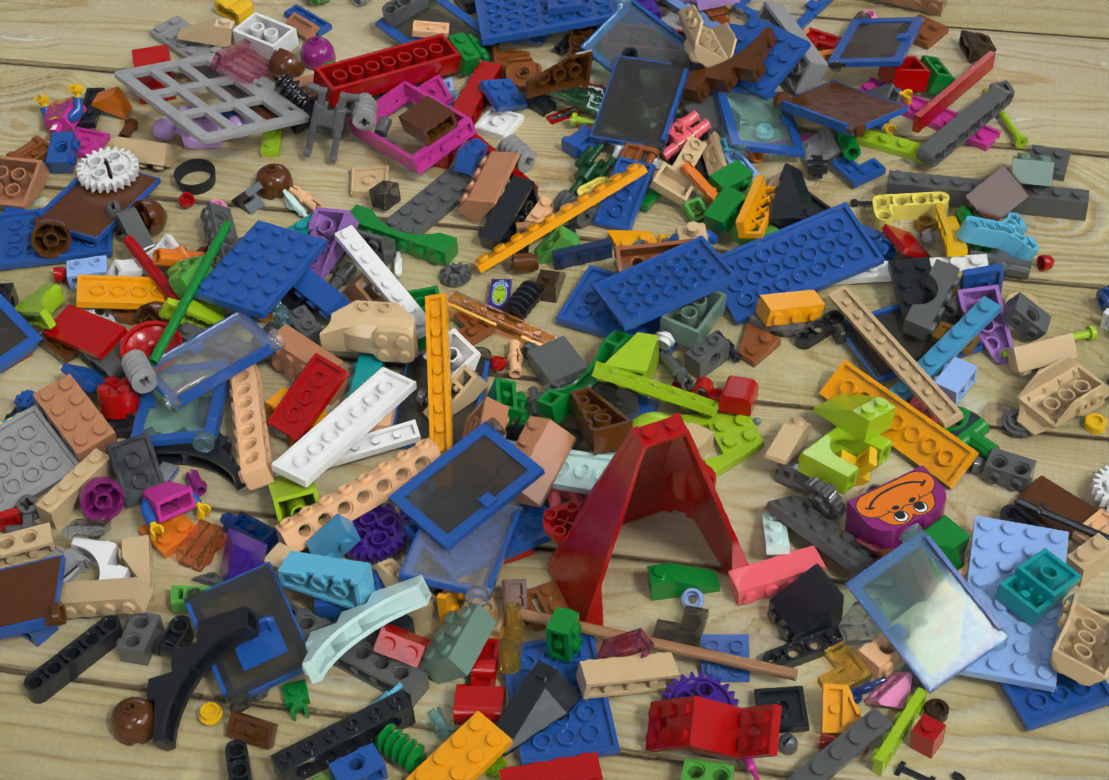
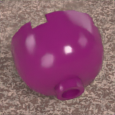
[300,36,336,70]
[79,476,125,521]

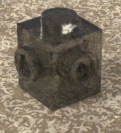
[369,180,401,210]

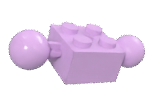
[152,106,250,149]

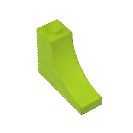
[14,283,66,329]
[159,297,225,329]

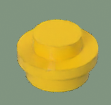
[198,702,223,726]

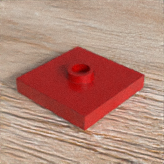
[882,223,931,258]

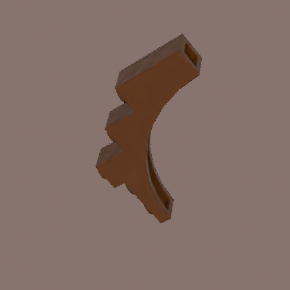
[659,27,777,103]

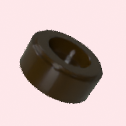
[924,699,949,723]

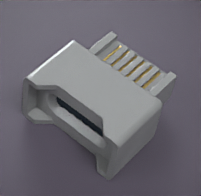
[44,545,90,588]

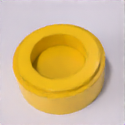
[1084,413,1107,434]

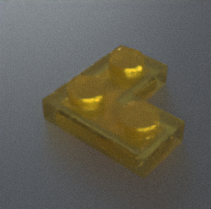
[817,640,872,690]

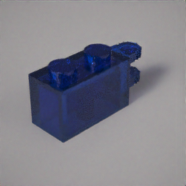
[220,511,279,557]

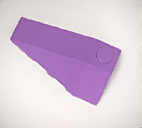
[309,207,359,280]
[957,285,1014,364]

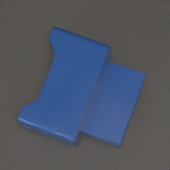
[561,124,604,159]

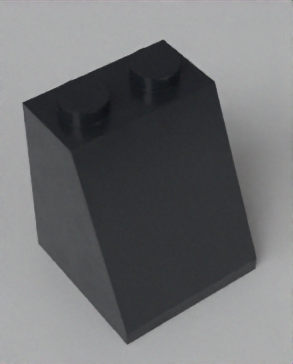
[767,564,844,642]

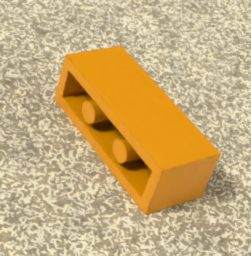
[755,290,825,327]

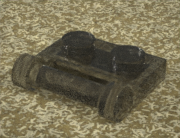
[63,519,111,539]

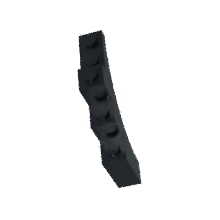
[106,428,245,490]
[147,606,259,751]

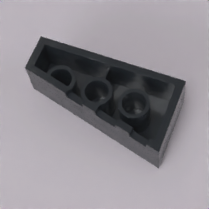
[478,175,539,250]

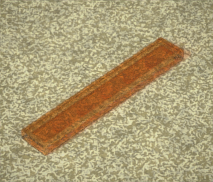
[447,290,559,346]

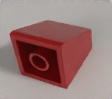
[132,44,177,105]

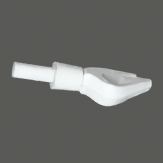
[393,251,403,278]

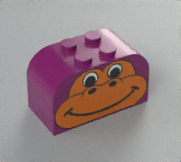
[845,465,946,556]

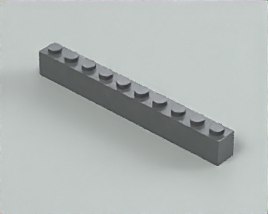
[886,170,1089,221]

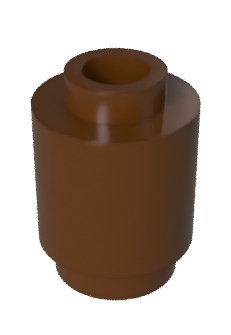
[509,252,539,274]

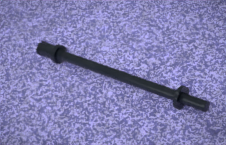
[1016,497,1109,540]

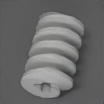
[352,93,378,131]
[497,134,536,172]
[121,350,157,393]

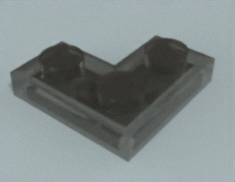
[652,605,709,647]

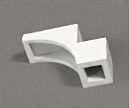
[106,234,179,277]
[71,537,131,580]

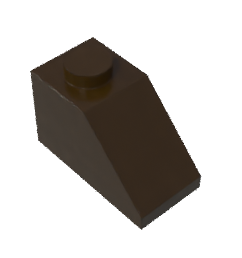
[536,269,566,303]

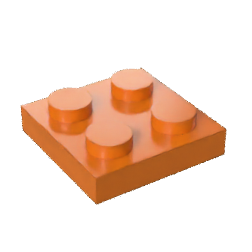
[138,513,201,559]

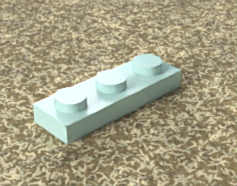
[762,512,790,555]

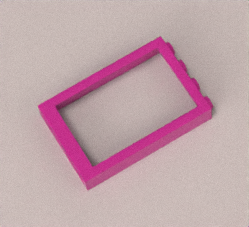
[348,80,476,175]

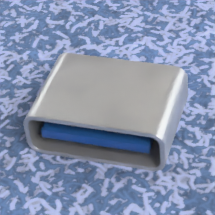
[160,461,180,482]

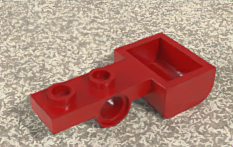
[671,375,759,417]
[453,638,506,726]

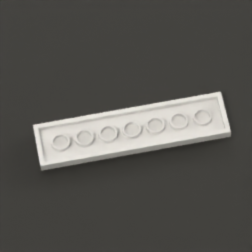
[271,367,417,488]

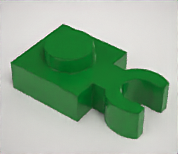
[282,679,311,721]

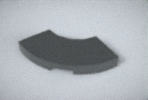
[749,314,806,336]

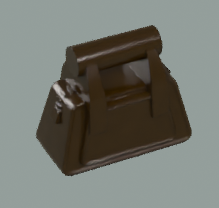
[959,30,997,63]

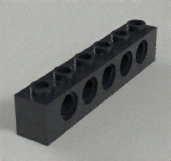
[270,689,416,780]

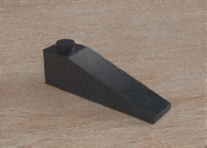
[769,163,815,228]
[496,660,581,757]

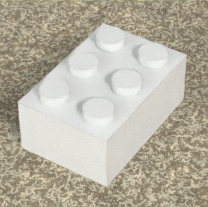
[232,12,299,61]

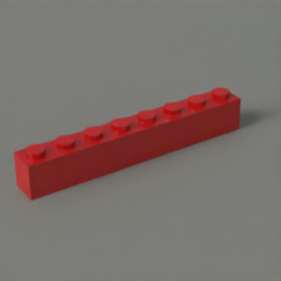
[432,60,503,169]

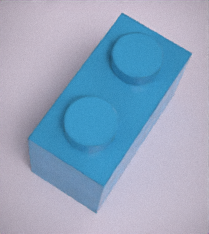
[306,513,361,558]

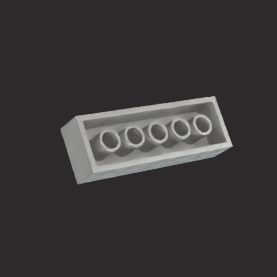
[757,1,829,94]

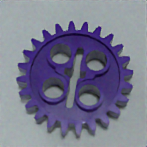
[347,503,411,565]
[661,672,739,725]

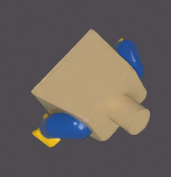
[657,221,719,245]

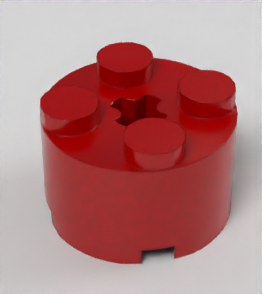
[96,376,141,419]

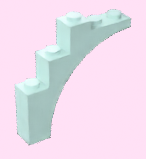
[302,575,432,684]

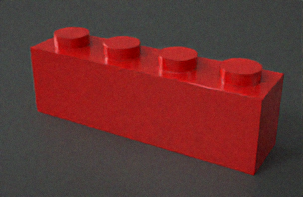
[499,752,603,780]

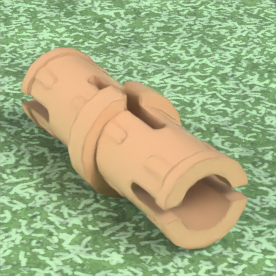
[288,185,323,211]
[507,339,523,379]

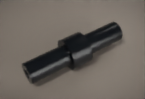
[715,330,741,363]

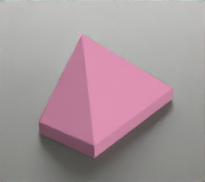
[864,672,912,709]

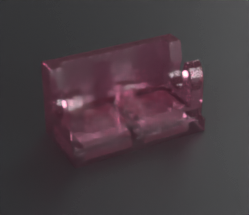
[596,628,654,659]

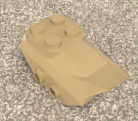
[678,4,737,68]
[319,300,419,363]
[1017,355,1109,436]
[1050,593,1109,686]

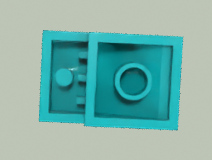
[994,548,1082,626]

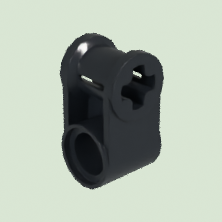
[154,615,195,660]

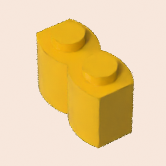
[214,0,254,25]

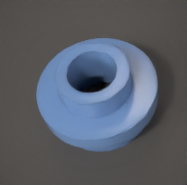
[681,588,704,611]

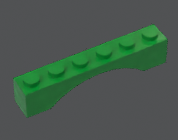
[350,204,459,267]
[536,329,632,425]

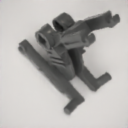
[303,82,360,163]

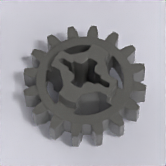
[803,477,847,520]

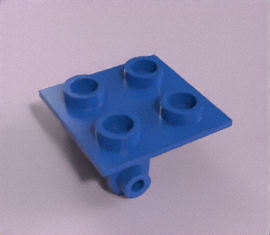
[235,614,288,672]
[701,634,750,682]

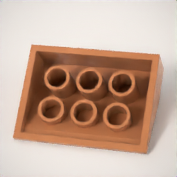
[0,156,49,209]

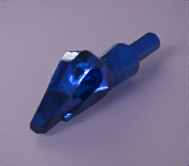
[851,676,887,705]

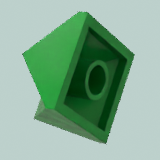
[912,515,970,578]

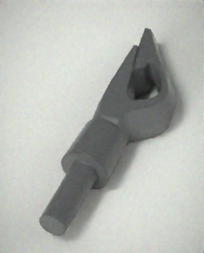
[192,572,242,593]

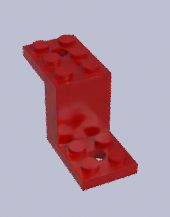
[645,696,782,761]

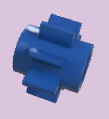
[14,390,36,413]

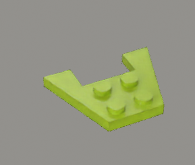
[681,413,764,478]

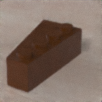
[570,387,633,455]

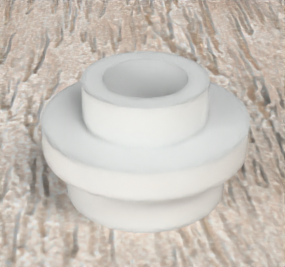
[655,331,675,350]

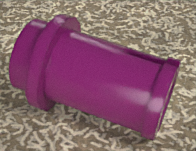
[185,470,207,496]

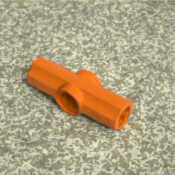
[152,246,212,267]

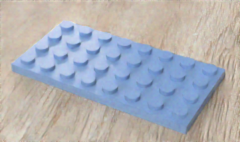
[958,515,1069,692]

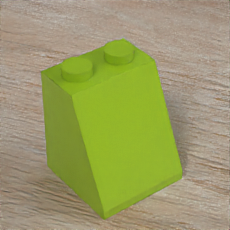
[605,332,659,399]
[267,475,324,531]

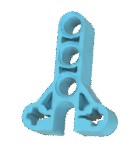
[956,212,1039,261]

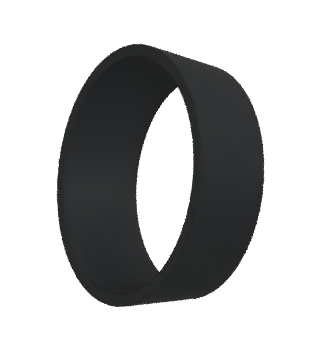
[174,159,216,195]

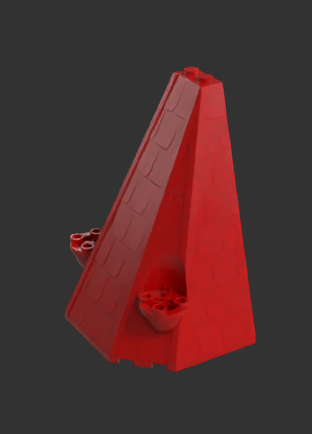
[543,413,749,626]

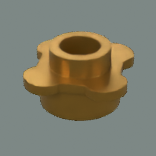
[913,215,937,233]

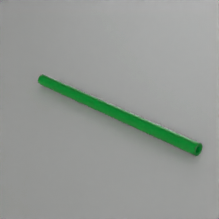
[148,221,232,366]

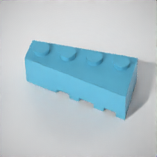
[277,551,375,609]

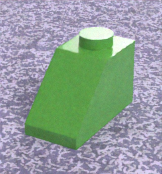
[534,225,580,264]

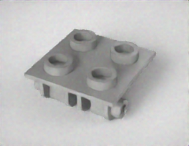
[801,127,841,171]

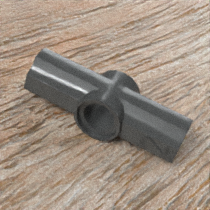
[969,250,1032,278]

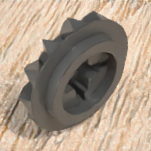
[440,262,472,287]
[1002,409,1032,438]

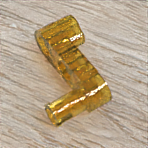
[498,602,526,674]

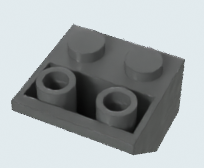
[355,228,397,267]

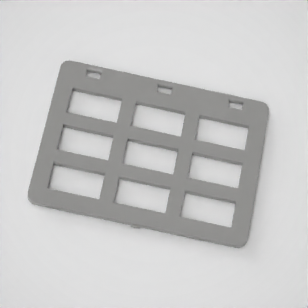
[115,53,309,144]

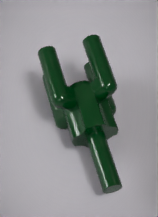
[569,143,617,195]

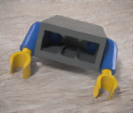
[866,83,913,136]

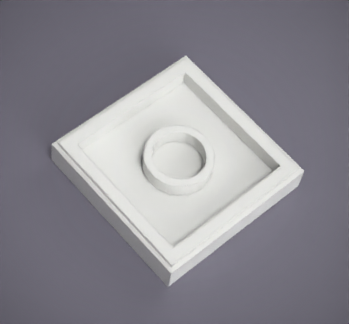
[474,106,524,140]

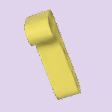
[871,191,950,232]

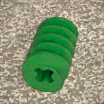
[374,723,427,774]

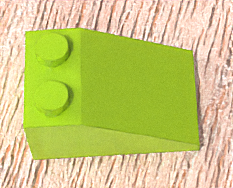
[813,394,896,443]

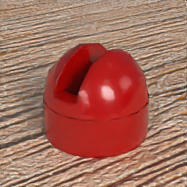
[178,192,195,209]
[1037,254,1055,271]
[53,267,67,283]
[489,356,507,372]

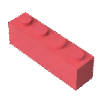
[728,545,825,606]

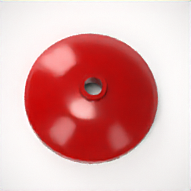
[120,320,183,374]

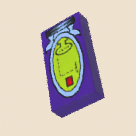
[488,279,512,312]

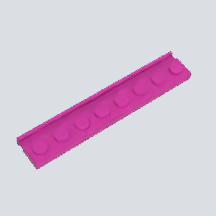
[859,77,1001,151]

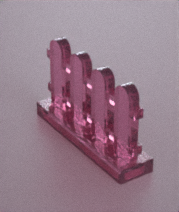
[209,39,270,83]

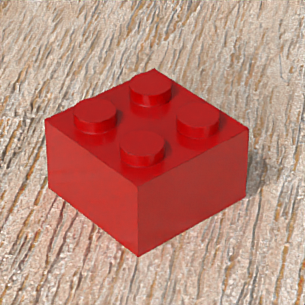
[877,55,931,93]

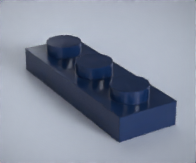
[552,238,612,270]

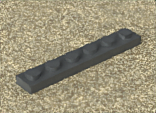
[787,707,892,780]

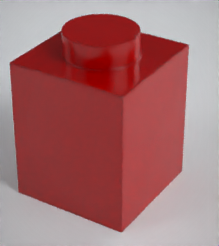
[909,713,946,759]

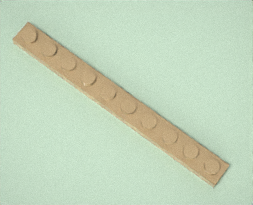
[828,284,964,429]

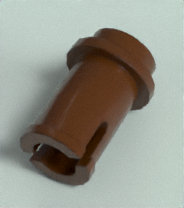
[118,118,138,138]

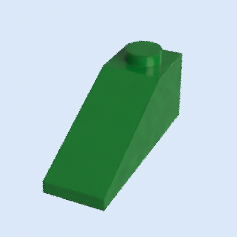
[647,563,720,601]

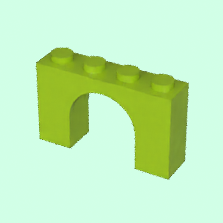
[798,426,893,495]

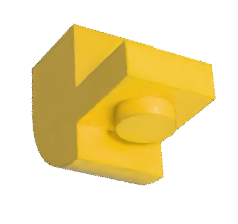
[836,446,877,486]

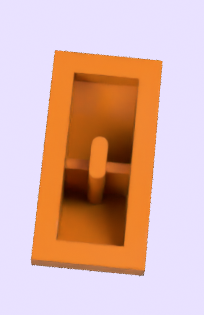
[91,86,132,119]

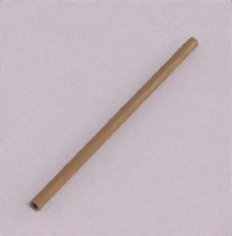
[518,608,798,681]

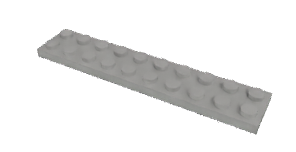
[149,15,285,98]

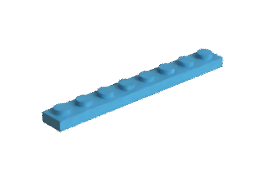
[889,296,1001,403]

